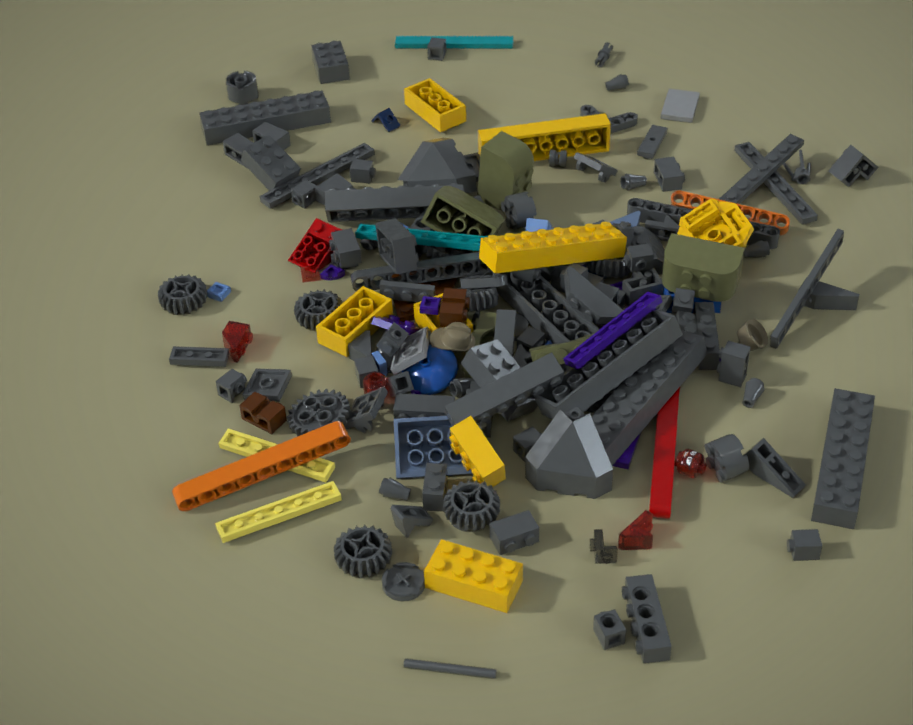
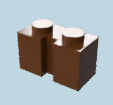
[439,288,470,327]
[239,391,287,434]

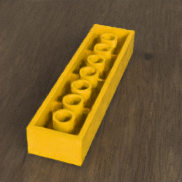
[478,113,611,161]
[479,222,627,274]

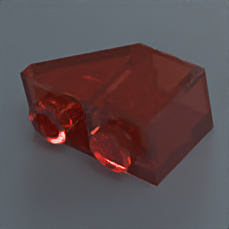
[222,321,253,363]

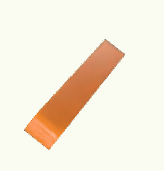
[671,190,790,235]

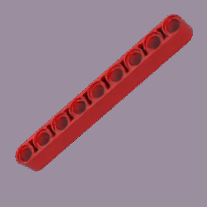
[649,387,680,519]

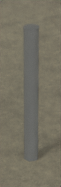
[404,658,497,678]

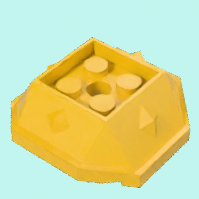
[677,199,754,248]

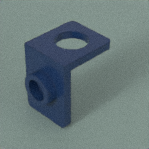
[371,107,400,132]

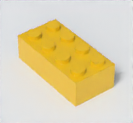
[404,78,466,132]
[316,286,393,357]
[424,539,523,613]

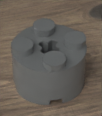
[226,71,259,105]
[501,191,537,230]
[704,434,749,483]

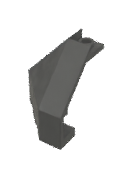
[398,138,477,193]
[525,407,613,499]

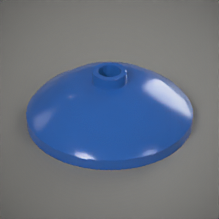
[402,344,458,395]

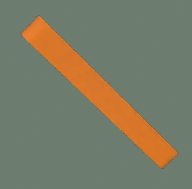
[172,421,351,511]

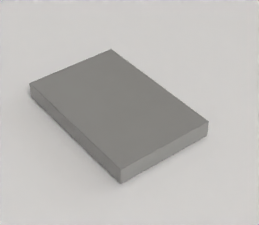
[661,89,700,123]
[390,326,431,375]

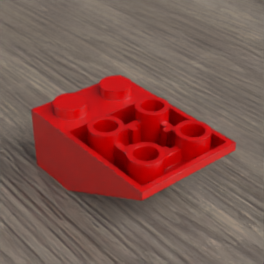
[288,218,342,274]

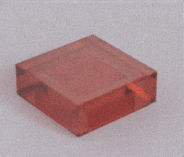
[300,266,320,282]

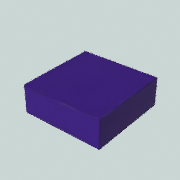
[419,296,442,315]

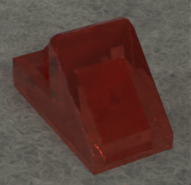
[618,510,653,550]

